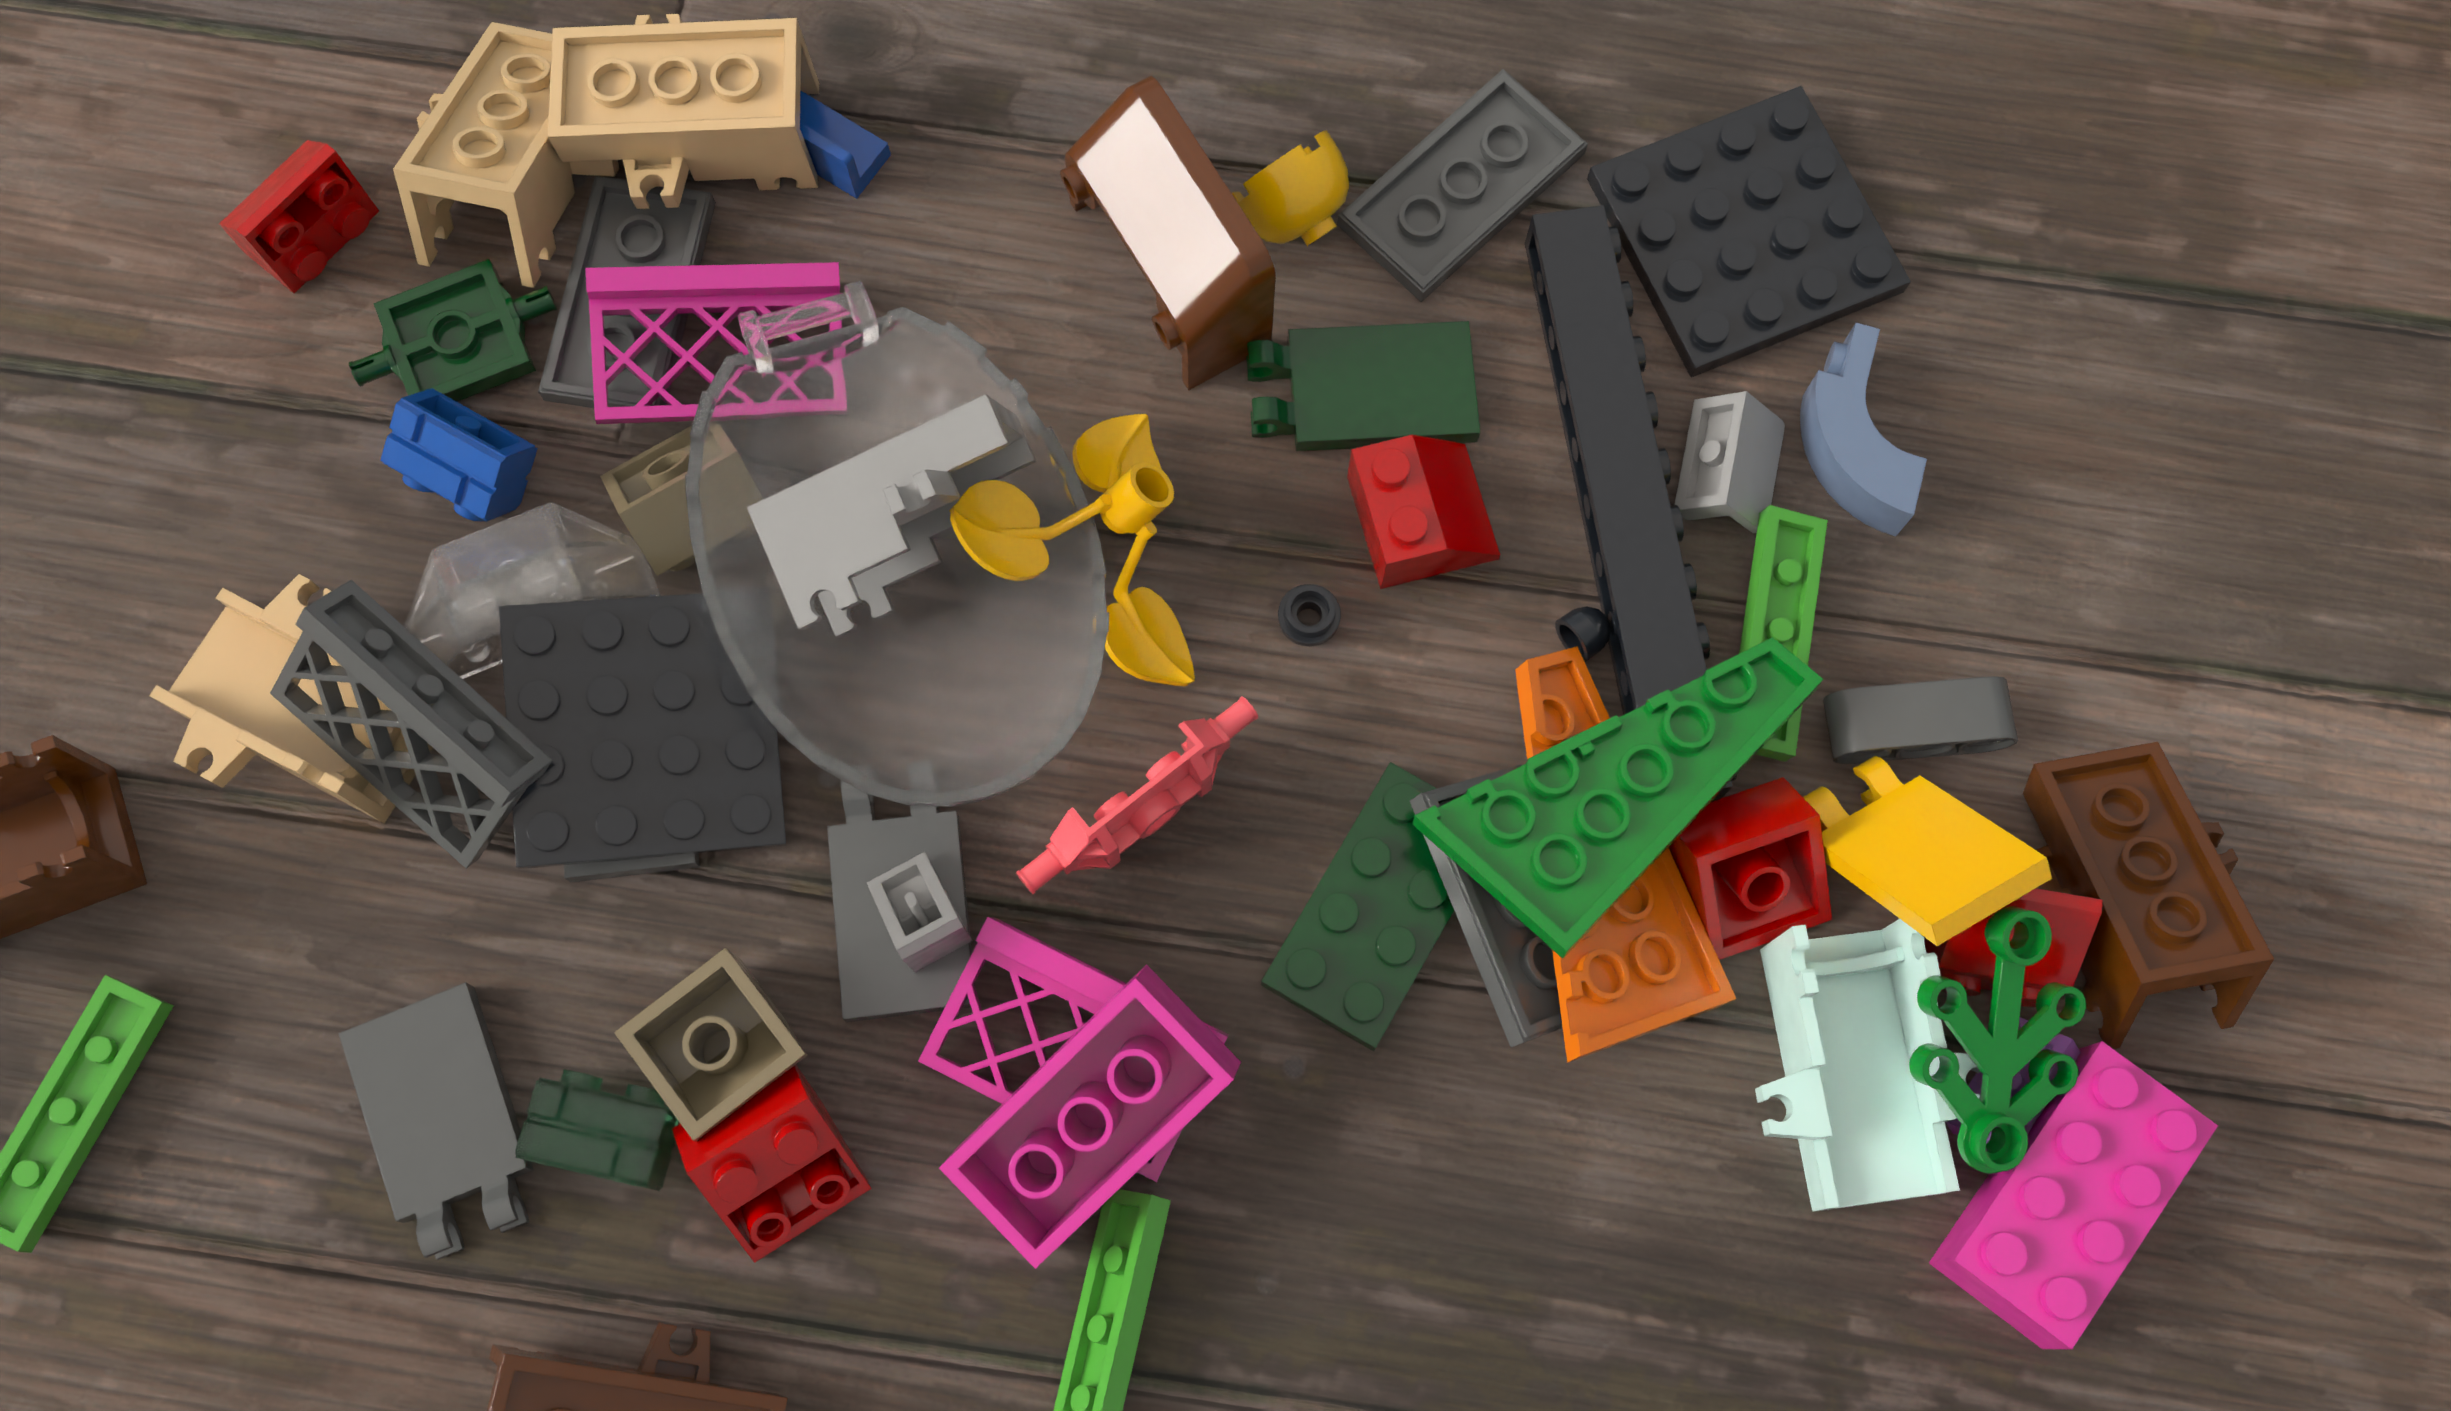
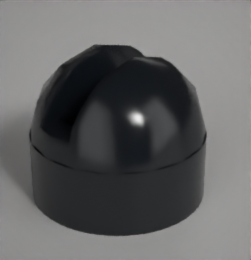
[1555,606,1611,662]

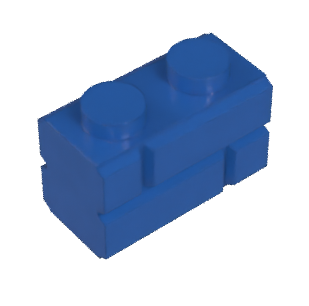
[380,388,538,522]

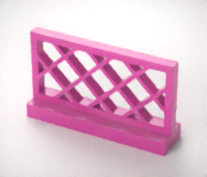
[585,262,847,424]
[918,917,1229,1182]

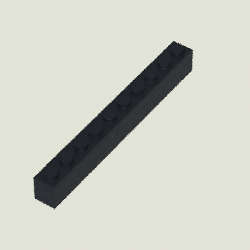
[1524,205,1737,802]

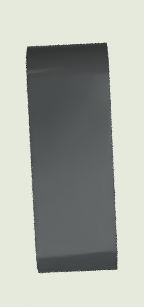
[1823,676,2018,764]

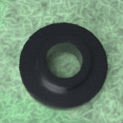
[1278,584,1341,647]

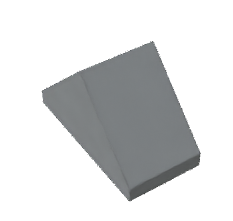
[867,851,973,973]

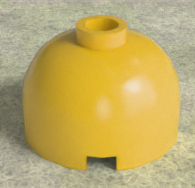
[1232,130,1349,246]

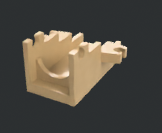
[547,14,819,209]
[393,22,619,288]
[149,574,433,824]

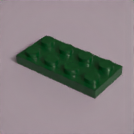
[1261,762,1454,1051]

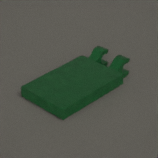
[1246,321,1480,451]

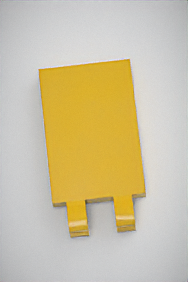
[1803,756,2052,946]

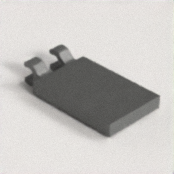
[827,766,975,1022]
[338,982,534,1260]

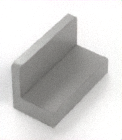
[1674,391,1785,533]

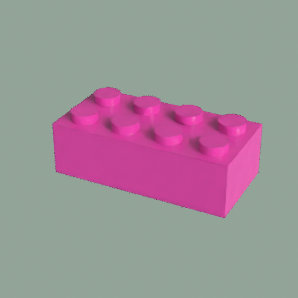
[939,964,1241,1269]
[1929,1041,2218,1349]

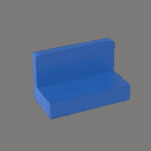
[800,90,891,199]

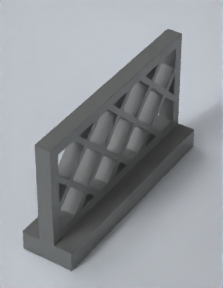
[270,580,553,869]

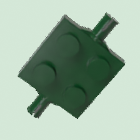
[349,259,558,402]

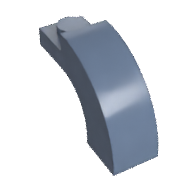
[1800,323,1927,537]

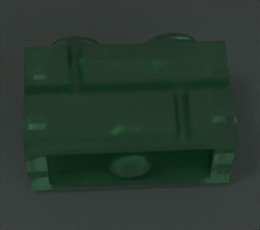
[515,1069,680,1192]

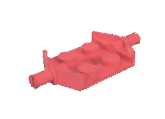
[1016,696,1259,894]

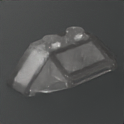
[404,502,661,679]

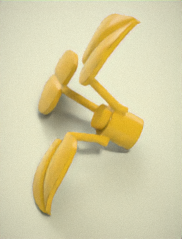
[949,414,1195,686]

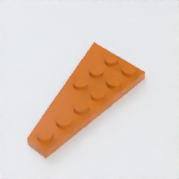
[1515,646,1736,1063]

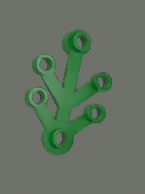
[1909,906,2086,1174]

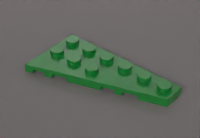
[1412,637,1823,958]

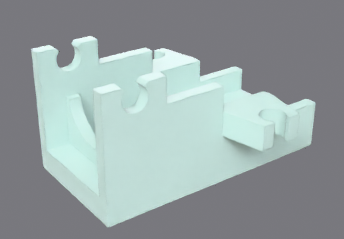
[1755,919,1981,1212]

